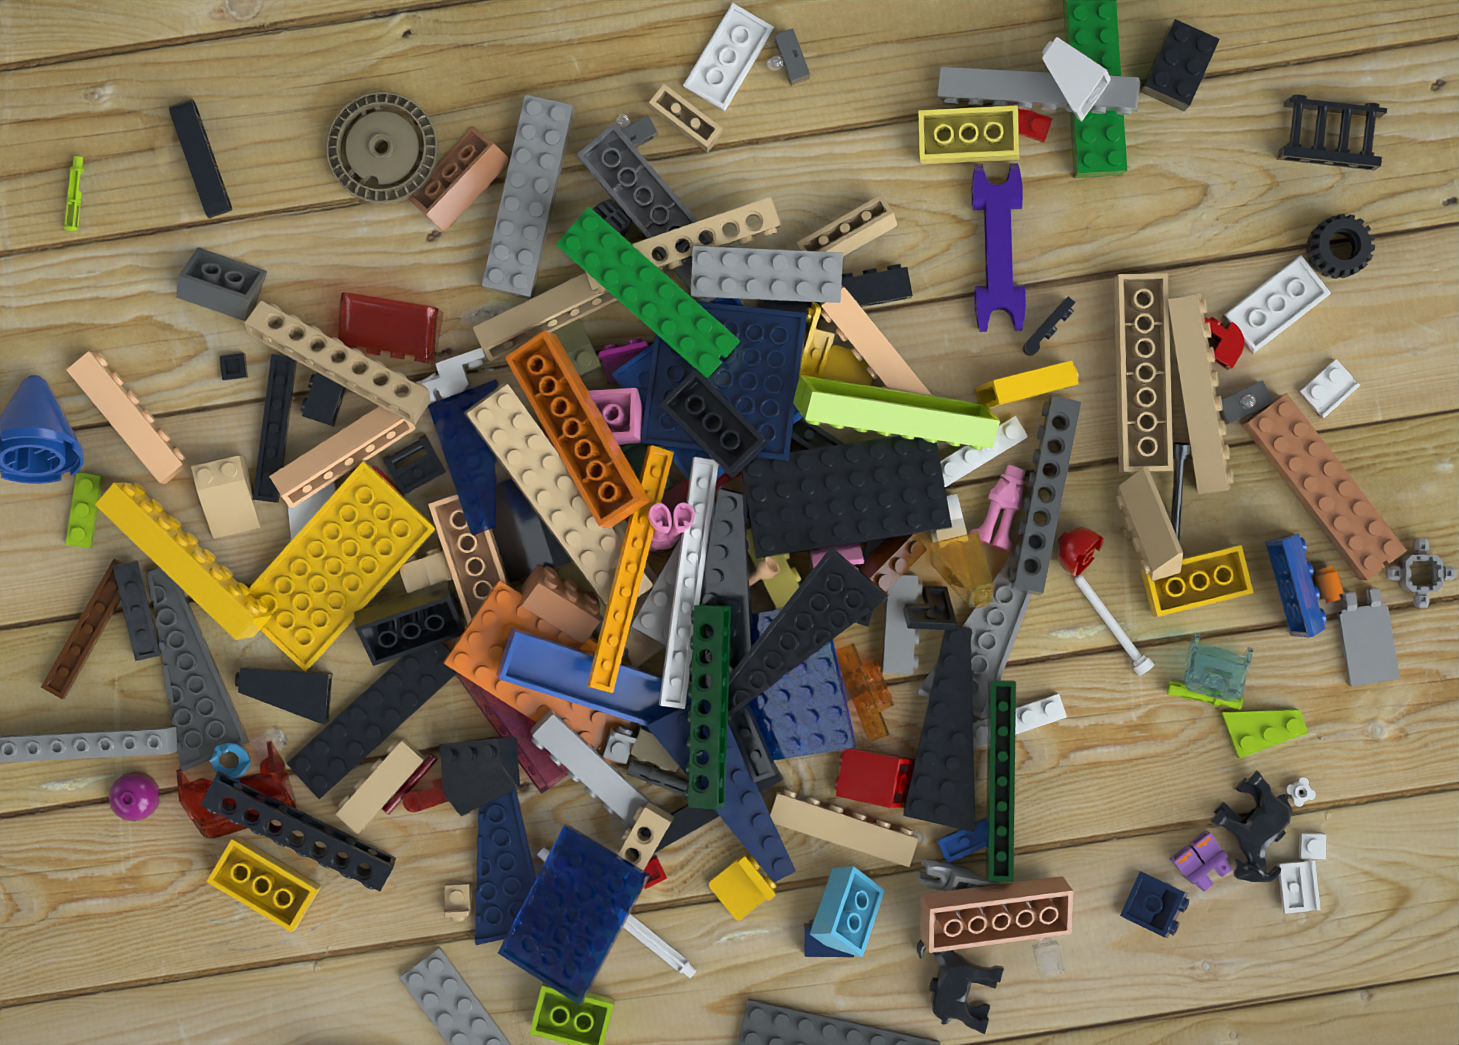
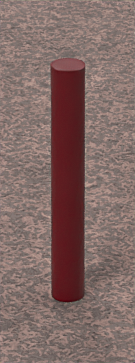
[382,753,438,815]

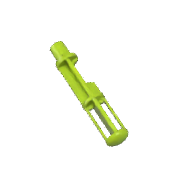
[63,156,85,232]

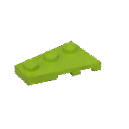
[1221,709,1308,758]

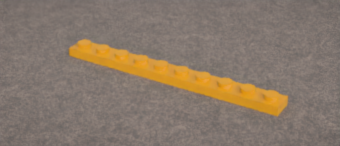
[586,445,674,693]

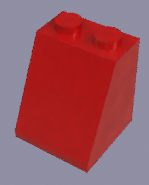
[835,747,915,808]

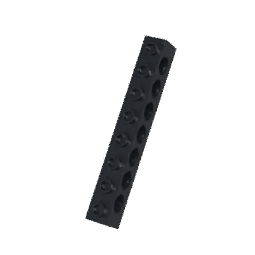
[200,771,396,891]

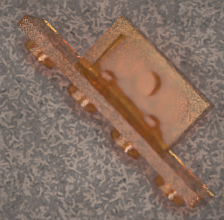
[834,643,894,742]

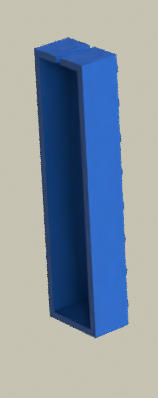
[496,627,691,726]

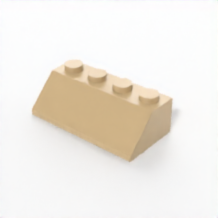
[1115,467,1183,581]

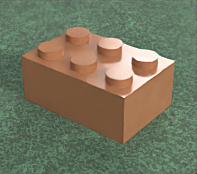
[522,564,601,644]

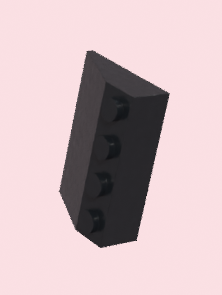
[480,478,572,583]

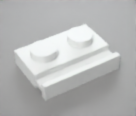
[1298,359,1360,418]
[1277,860,1321,914]

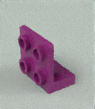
[599,338,649,384]

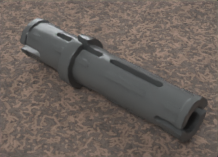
[626,760,689,796]

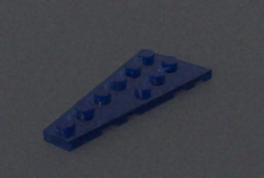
[428,379,498,536]

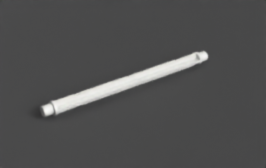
[537,847,697,978]

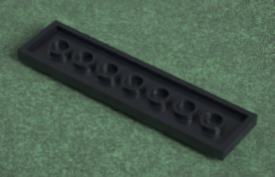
[286,642,458,799]

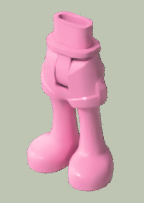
[968,465,1026,553]
[648,503,695,552]

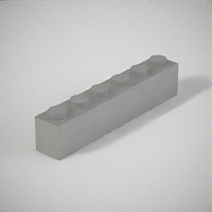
[530,709,656,832]

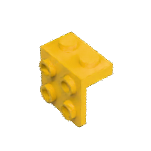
[822,345,873,386]
[709,853,777,921]

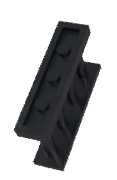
[1278,94,1387,171]

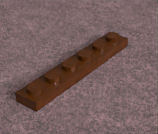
[41,559,123,699]

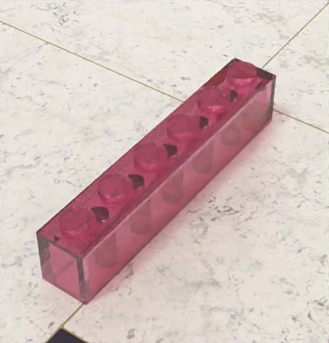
[455,672,569,794]

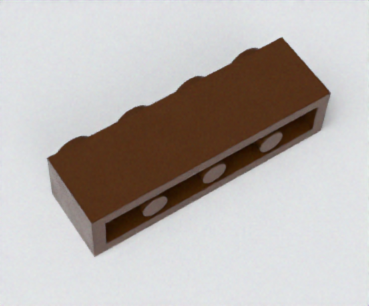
[858,534,927,592]

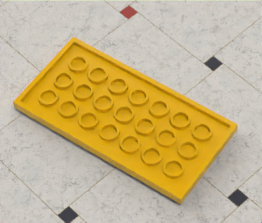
[249,461,436,672]

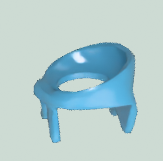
[209,743,251,779]

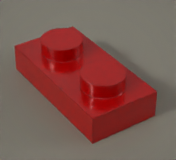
[1007,105,1053,143]

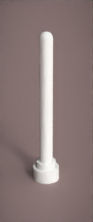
[1074,575,1155,676]

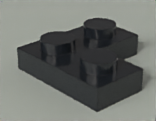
[903,586,957,630]

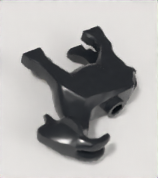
[1210,770,1292,882]
[917,939,1004,1034]

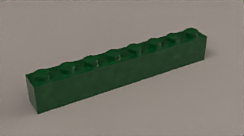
[986,680,1016,882]

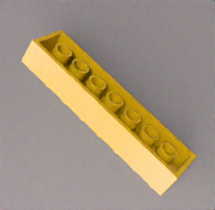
[95,482,272,640]

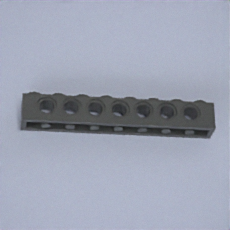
[1008,396,1081,596]

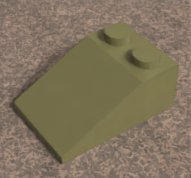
[551,318,602,378]

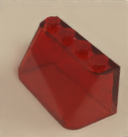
[338,292,444,364]

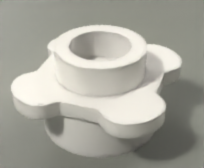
[1286,778,1316,807]

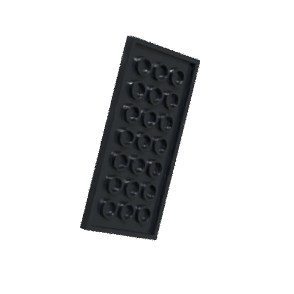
[741,436,952,559]

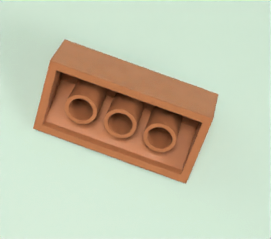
[408,126,510,232]

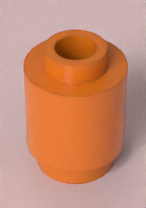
[1313,566,1344,603]

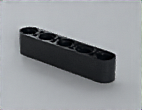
[169,98,232,219]

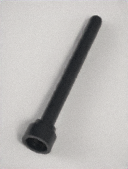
[1171,442,1191,541]

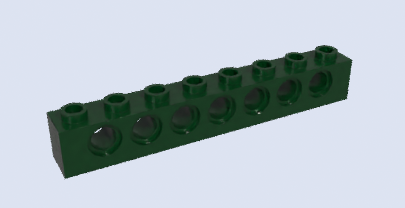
[685,605,731,809]

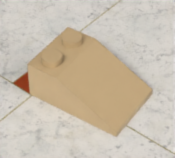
[191,455,262,539]

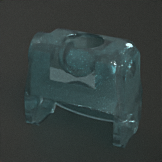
[1183,633,1253,701]

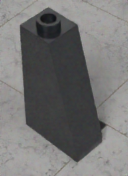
[235,667,333,724]

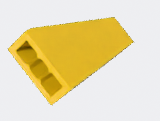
[975,361,1079,409]

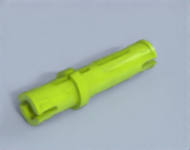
[1167,680,1243,710]

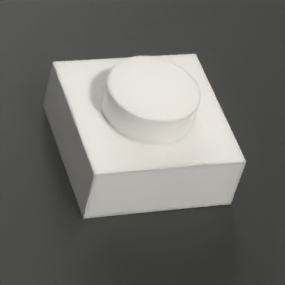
[1299,833,1326,859]

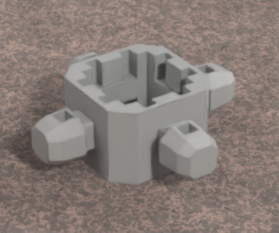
[1385,539,1457,608]

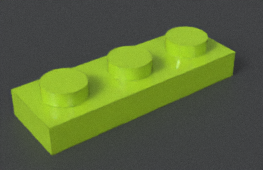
[65,472,103,548]

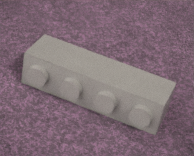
[881,575,922,674]

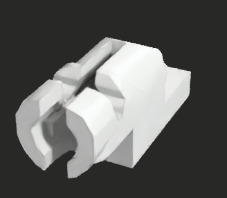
[418,348,487,403]

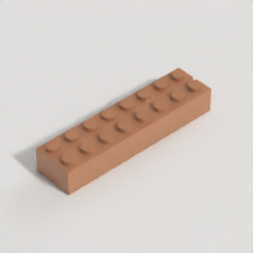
[1241,393,1407,580]

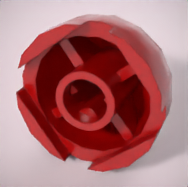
[1057,527,1104,577]

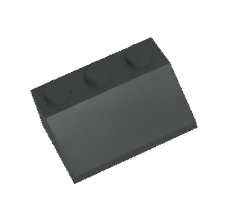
[176,248,267,321]

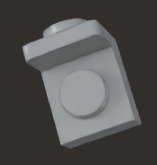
[602,726,637,764]

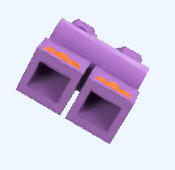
[1170,830,1232,891]

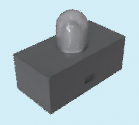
[767,28,810,86]
[608,113,658,156]
[1219,380,1273,425]

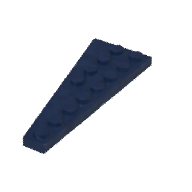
[646,700,796,882]
[474,737,547,945]

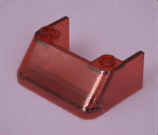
[176,741,297,839]

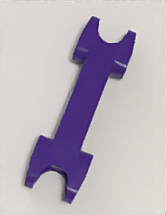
[971,163,1026,332]

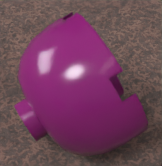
[108,772,160,822]

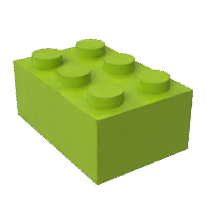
[529,980,615,1045]

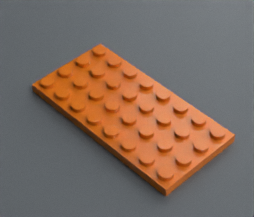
[443,580,638,764]

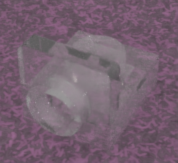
[249,725,288,762]

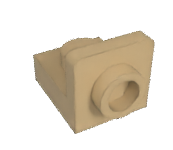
[444,883,471,921]

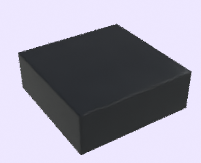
[220,353,248,381]

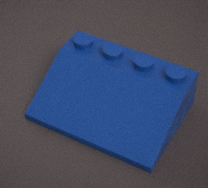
[1265,534,1326,638]

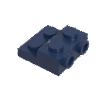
[1120,871,1190,938]

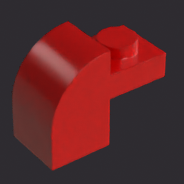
[1205,317,1244,370]

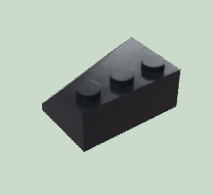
[440,737,520,816]

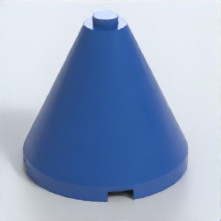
[0,375,84,484]

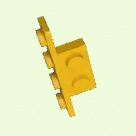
[800,302,835,378]

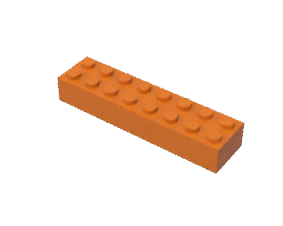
[505,330,651,528]

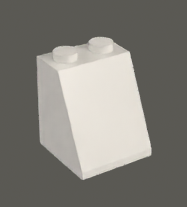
[1042,37,1111,121]

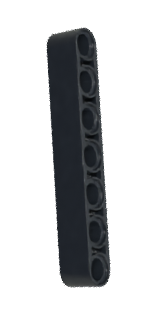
[629,758,784,858]

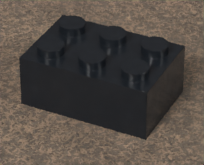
[1140,19,1220,112]

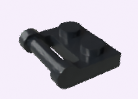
[382,434,446,496]

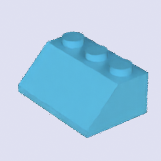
[810,866,885,957]

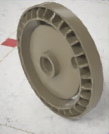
[326,92,439,205]

